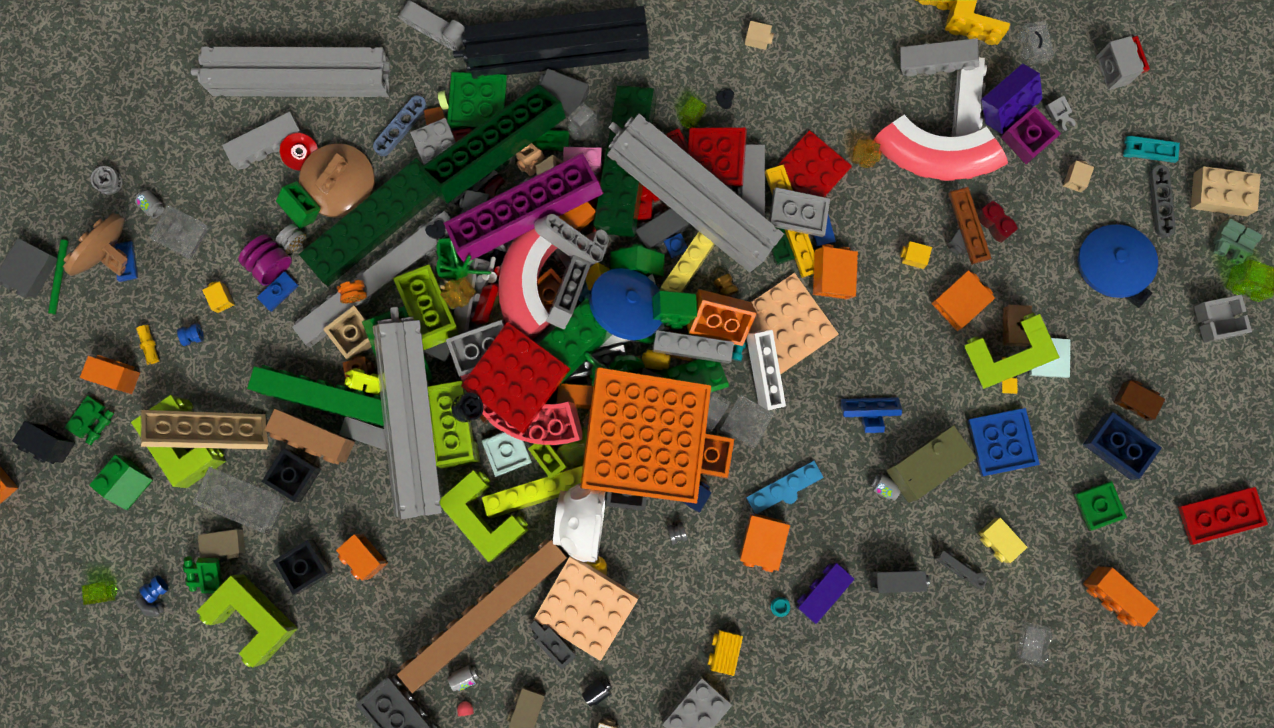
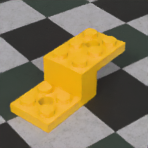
[915,0,1010,45]

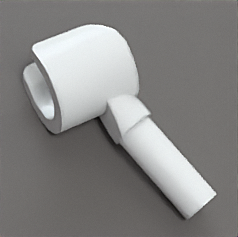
[482,257,497,283]

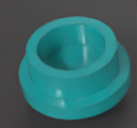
[770,597,790,617]

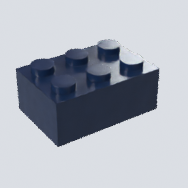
[1083,412,1162,480]

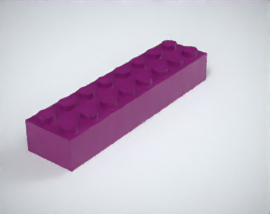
[444,153,603,262]

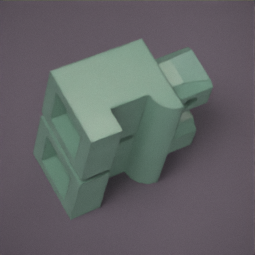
[1213,218,1263,265]

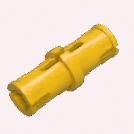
[136,325,160,365]

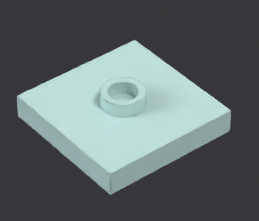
[1029,338,1070,378]
[482,432,532,477]

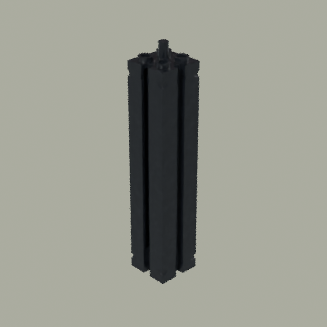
[453,6,649,79]

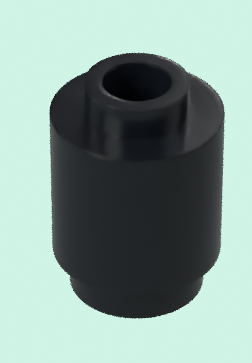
[582,678,612,707]

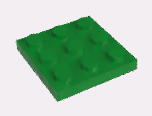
[447,72,508,129]

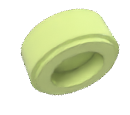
[438,90,449,110]

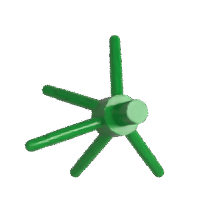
[439,239,491,284]

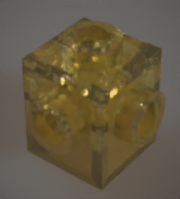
[851,139,882,168]
[440,277,476,309]

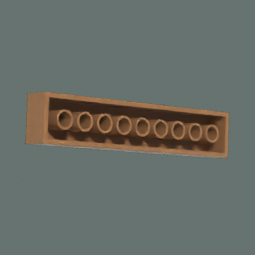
[397,539,569,693]

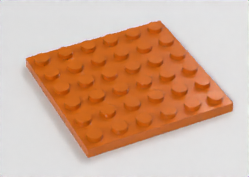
[580,368,711,503]

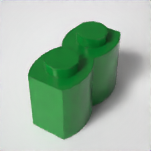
[436,238,459,280]

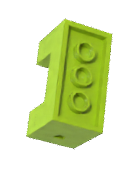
[964,312,1060,389]
[427,381,480,468]
[131,395,226,488]
[439,470,529,562]
[196,574,298,668]

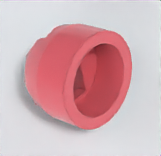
[457,701,474,717]

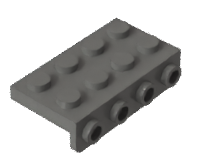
[356,674,440,728]

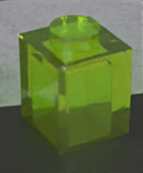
[679,96,707,128]
[81,581,117,605]

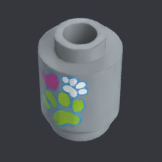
[135,190,164,218]
[871,474,901,501]
[448,665,479,692]

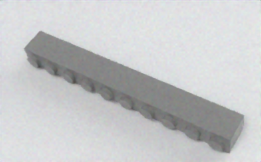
[292,210,451,348]

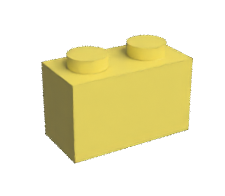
[978,518,1028,563]

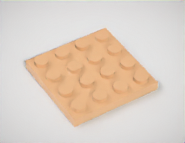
[749,273,839,375]
[534,556,640,661]

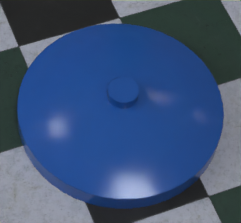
[1078,224,1158,298]
[589,268,662,340]

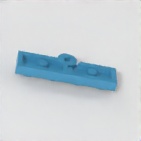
[746,461,824,514]

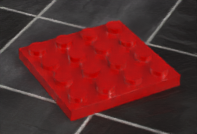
[461,322,571,433]

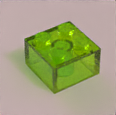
[1226,259,1274,302]

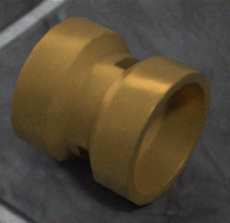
[713,273,739,296]

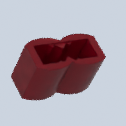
[977,201,1018,243]

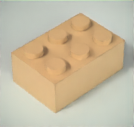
[1191,166,1261,216]

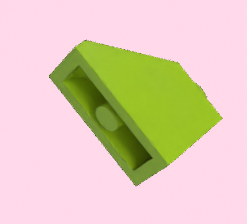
[528,443,566,479]

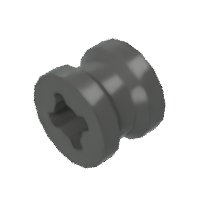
[667,522,688,545]

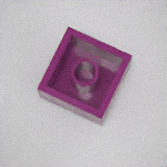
[1001,107,1061,164]

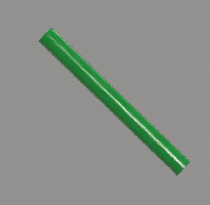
[48,240,68,315]

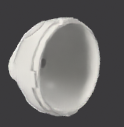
[553,484,606,562]

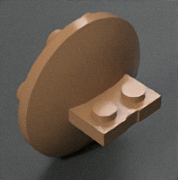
[299,144,375,218]
[63,213,128,276]

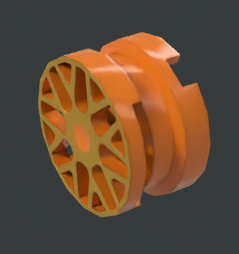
[337,280,367,304]

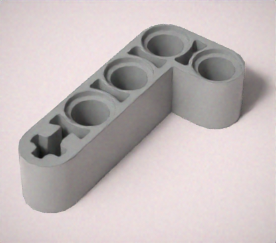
[398,1,465,51]
[534,214,609,265]

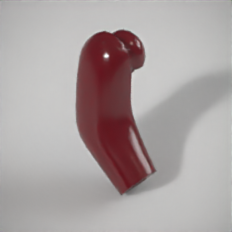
[484,175,505,199]

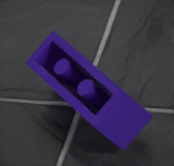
[796,563,855,624]

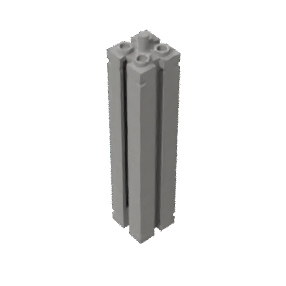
[191,47,390,97]
[607,114,784,273]
[373,307,442,519]

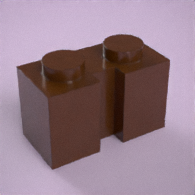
[1113,380,1165,421]

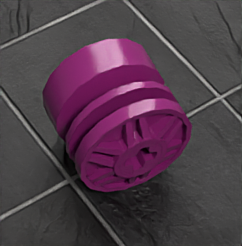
[238,234,292,286]

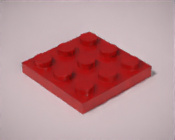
[688,127,747,186]
[778,130,852,198]

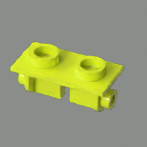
[345,368,380,396]

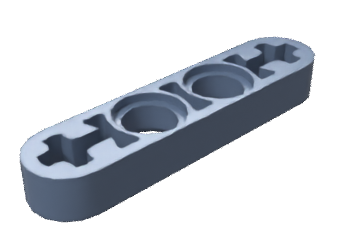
[373,96,427,156]

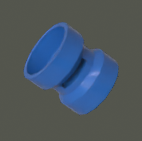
[177,323,204,346]
[139,575,169,603]

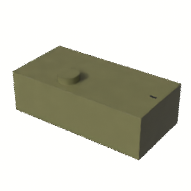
[886,425,976,503]

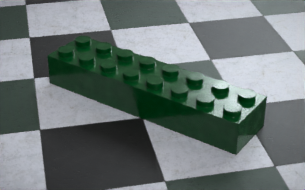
[419,84,566,203]
[594,86,657,237]
[299,158,438,287]

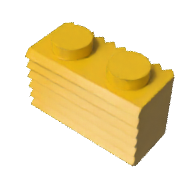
[707,630,743,676]

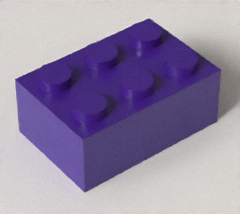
[981,63,1043,134]

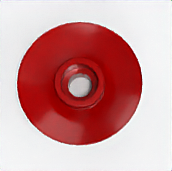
[279,133,318,171]

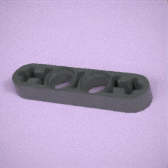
[1149,165,1176,238]

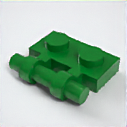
[64,396,115,446]
[183,556,222,594]

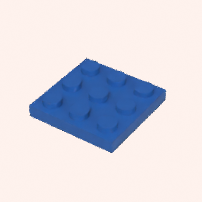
[967,408,1040,477]

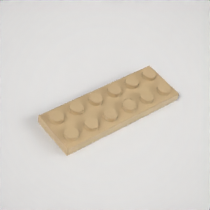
[141,410,268,449]

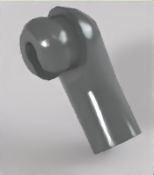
[135,596,164,617]

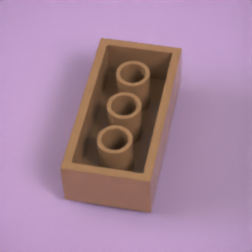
[265,409,355,465]

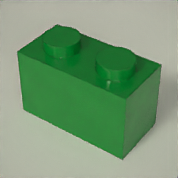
[276,181,321,229]

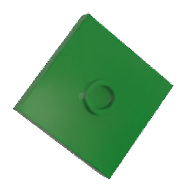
[1074,481,1127,531]

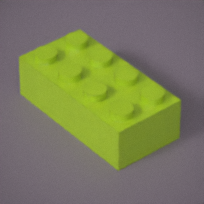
[393,264,459,351]

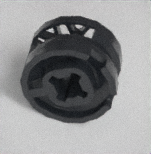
[451,392,484,423]

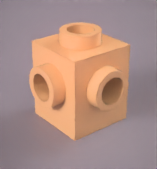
[516,143,545,176]

